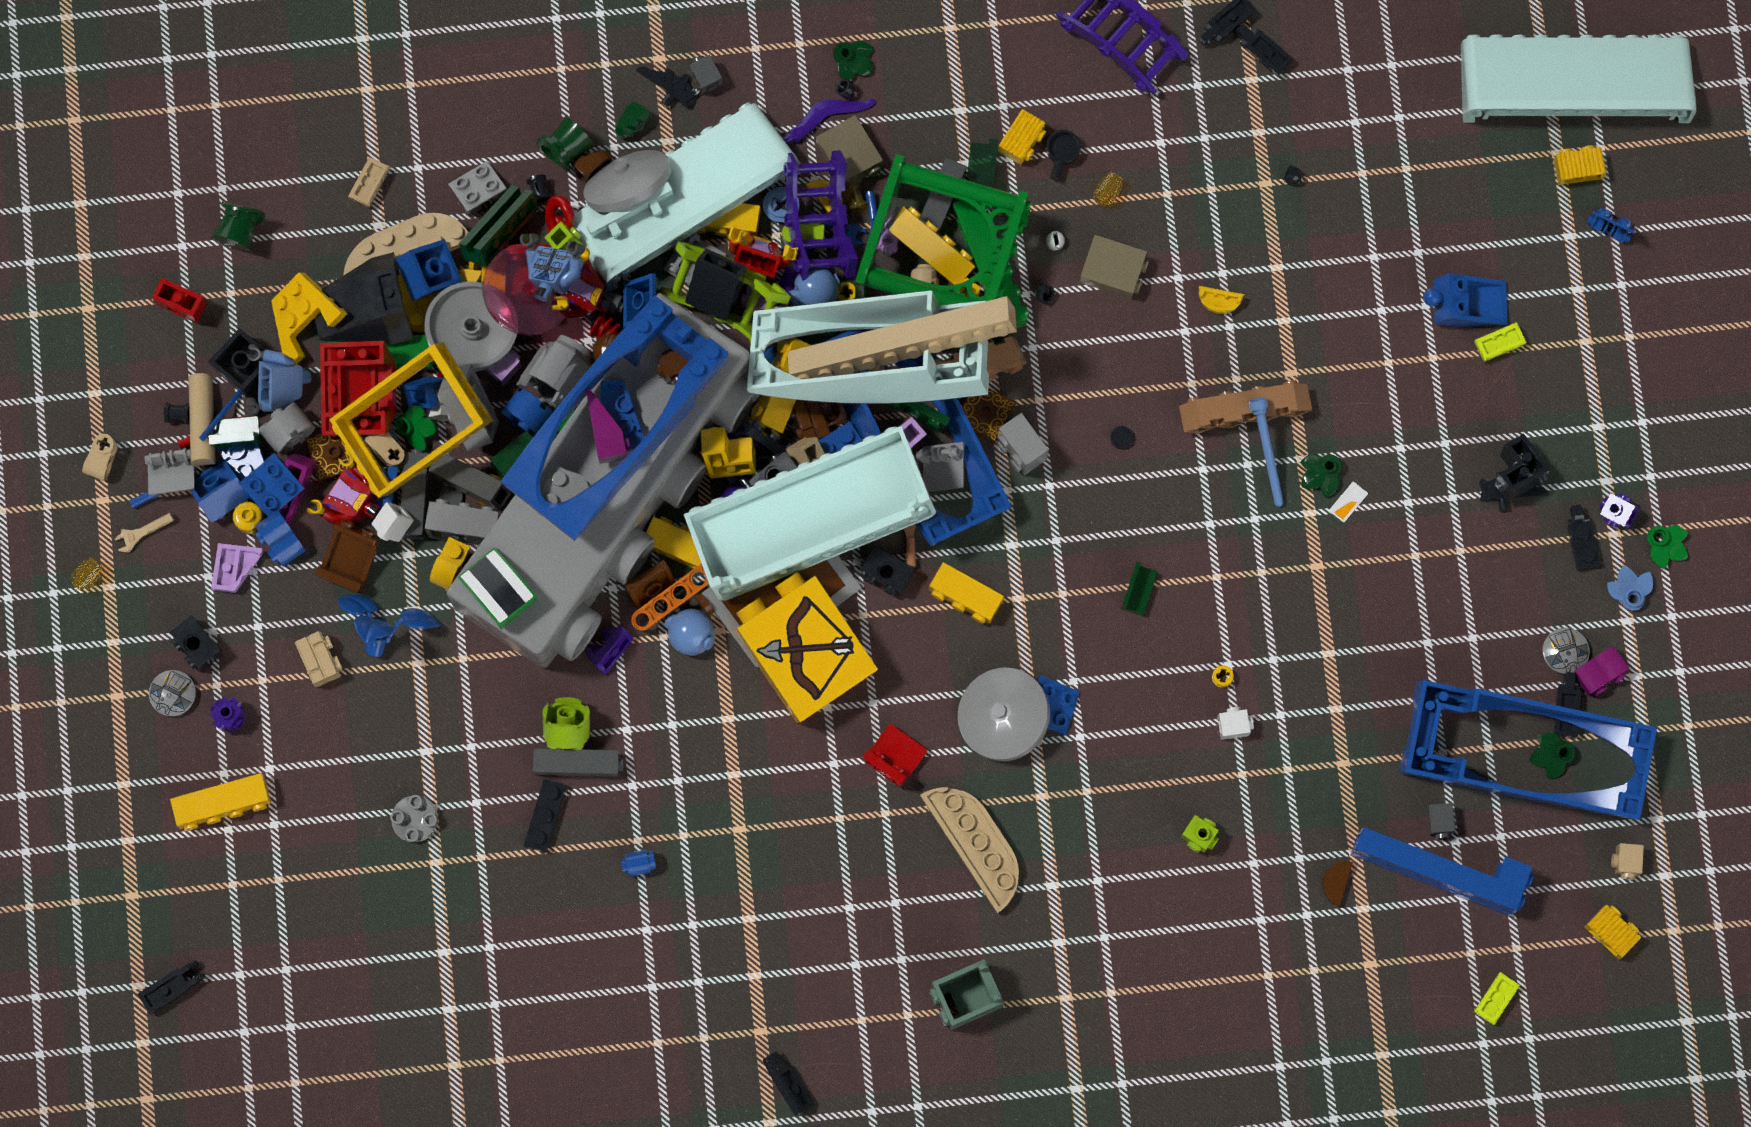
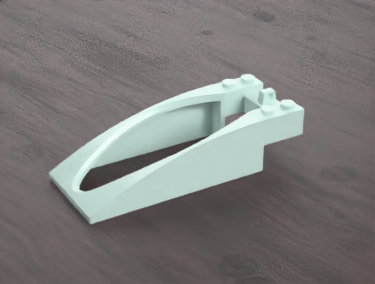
[747,290,989,403]

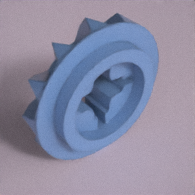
[763,187,799,223]

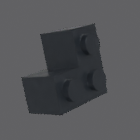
[1495,433,1550,502]

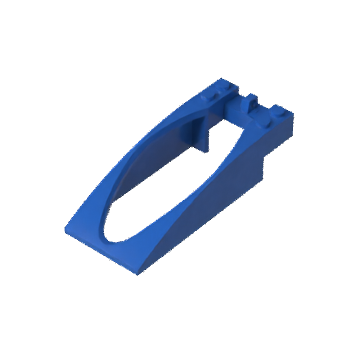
[501,295,728,541]
[825,329,1012,546]
[1399,680,1657,820]

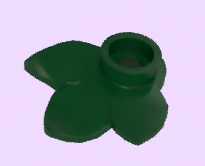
[833,41,874,81]
[1301,454,1342,498]
[1529,732,1576,779]

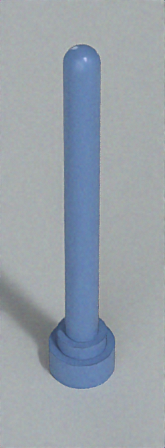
[1248,397,1284,507]

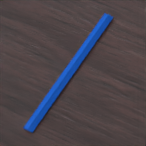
[199,391,242,441]

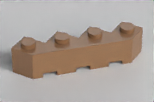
[934,336,1027,381]
[1179,380,1313,434]

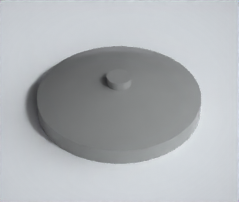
[583,150,671,212]
[424,282,518,371]
[958,667,1050,761]

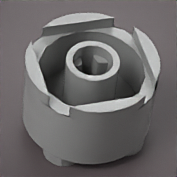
[258,402,315,456]

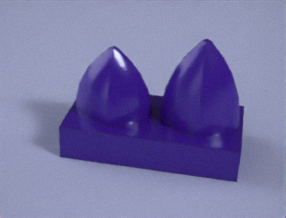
[585,625,634,675]

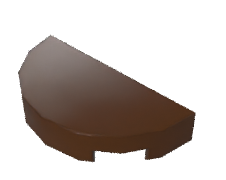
[1322,861,1353,907]

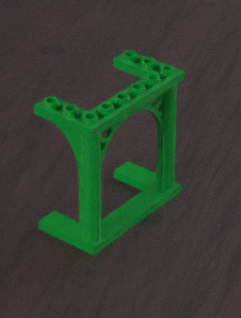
[855,154,1031,306]

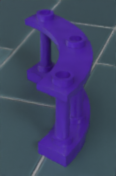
[1056,0,1189,94]
[783,150,858,281]

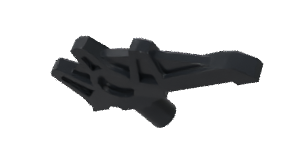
[636,66,700,109]
[1479,471,1548,512]

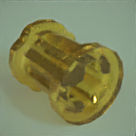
[841,183,868,213]

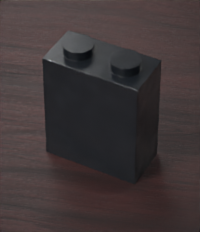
[685,248,747,321]

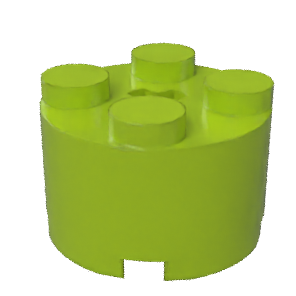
[542,697,590,750]

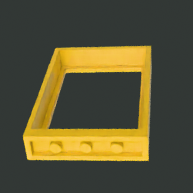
[329,342,493,498]

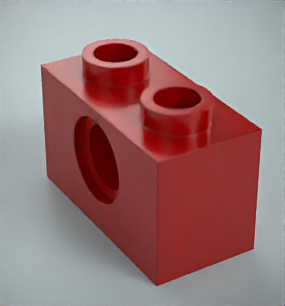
[152,278,207,323]

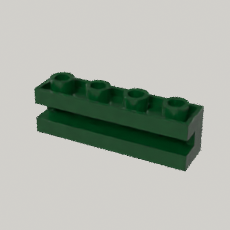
[459,185,539,267]

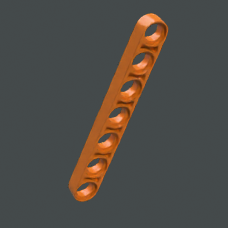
[632,563,709,630]

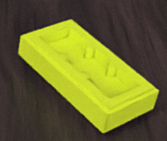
[1474,322,1527,362]
[1474,972,1520,1025]

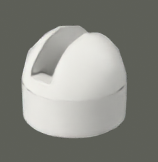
[1046,231,1065,251]

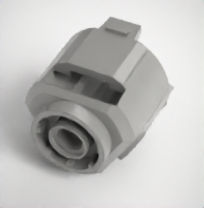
[516,335,593,412]

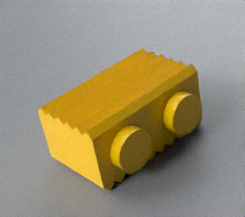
[998,109,1047,165]
[1554,145,1606,185]
[1584,905,1641,960]

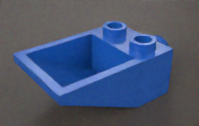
[1423,273,1508,327]

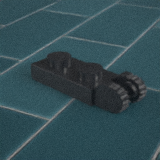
[137,960,206,1015]

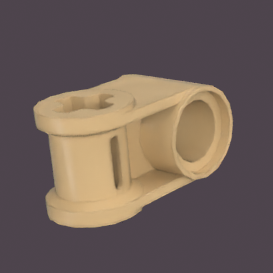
[363,432,405,468]
[82,434,118,481]

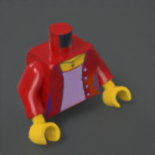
[727,226,798,278]
[551,248,610,319]
[307,452,381,524]

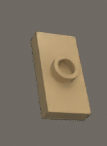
[348,157,390,208]

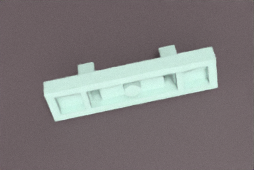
[587,182,673,239]

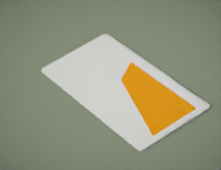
[1329,482,1368,522]

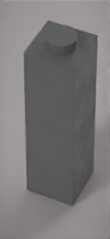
[920,158,967,234]
[401,449,430,540]
[428,454,512,511]
[533,748,624,777]

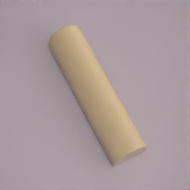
[188,373,215,466]

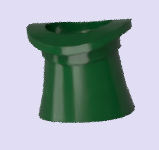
[536,116,594,173]
[211,201,265,252]

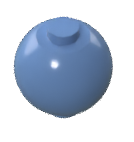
[788,268,841,306]
[664,609,715,656]

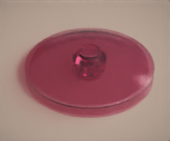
[482,244,565,336]

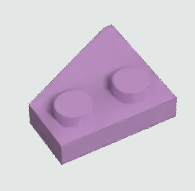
[211,543,264,593]

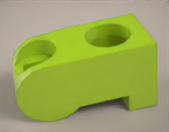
[782,224,824,252]

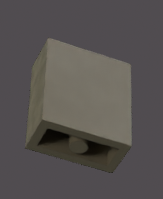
[816,115,883,188]
[1079,235,1149,300]

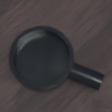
[1046,130,1081,181]

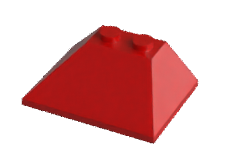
[320,341,397,436]

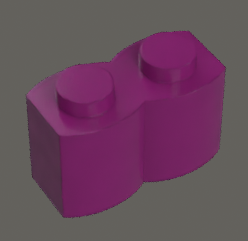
[1573,645,1629,696]

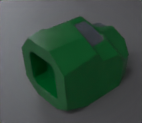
[615,101,652,139]

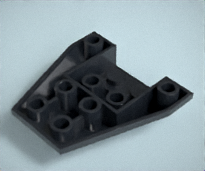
[315,252,414,345]

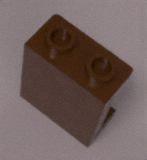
[315,519,381,592]

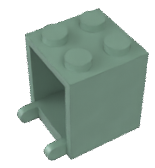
[929,959,1004,1030]

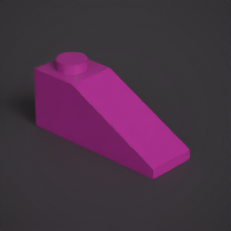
[586,390,631,464]
[279,452,316,526]

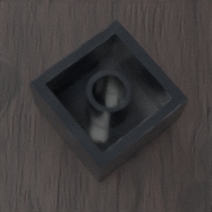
[208,328,265,397]

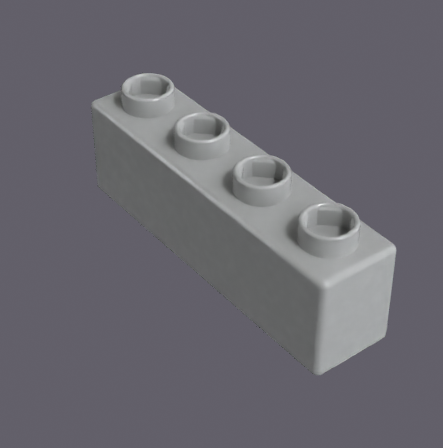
[447,293,760,668]

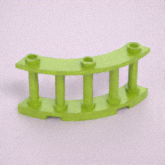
[660,241,791,346]

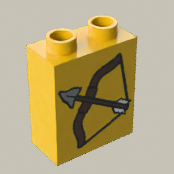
[734,572,878,723]

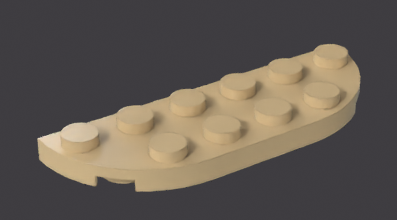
[344,213,469,275]
[920,787,1019,914]

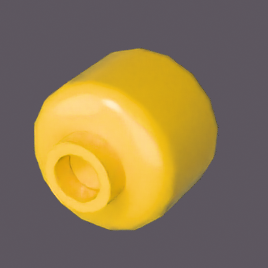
[233,502,265,534]

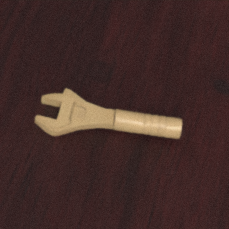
[115,513,174,553]

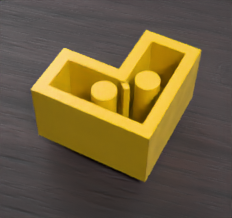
[701,427,756,479]

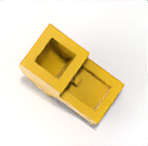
[430,537,471,590]

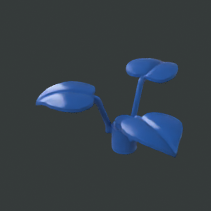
[338,594,441,657]

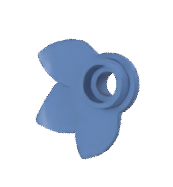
[1607,565,1653,611]

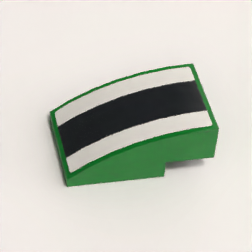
[458,547,538,630]

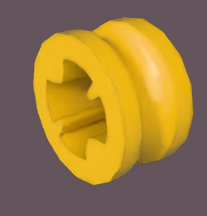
[837,282,855,301]
[1212,665,1234,688]

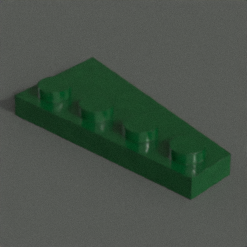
[887,402,950,433]

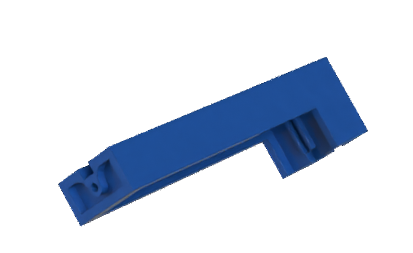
[1350,827,1534,917]

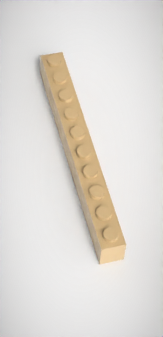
[788,296,1017,379]

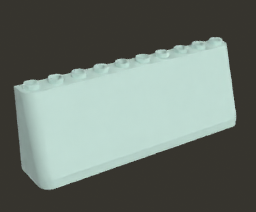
[1461,35,1696,123]
[574,102,800,291]
[684,426,936,600]

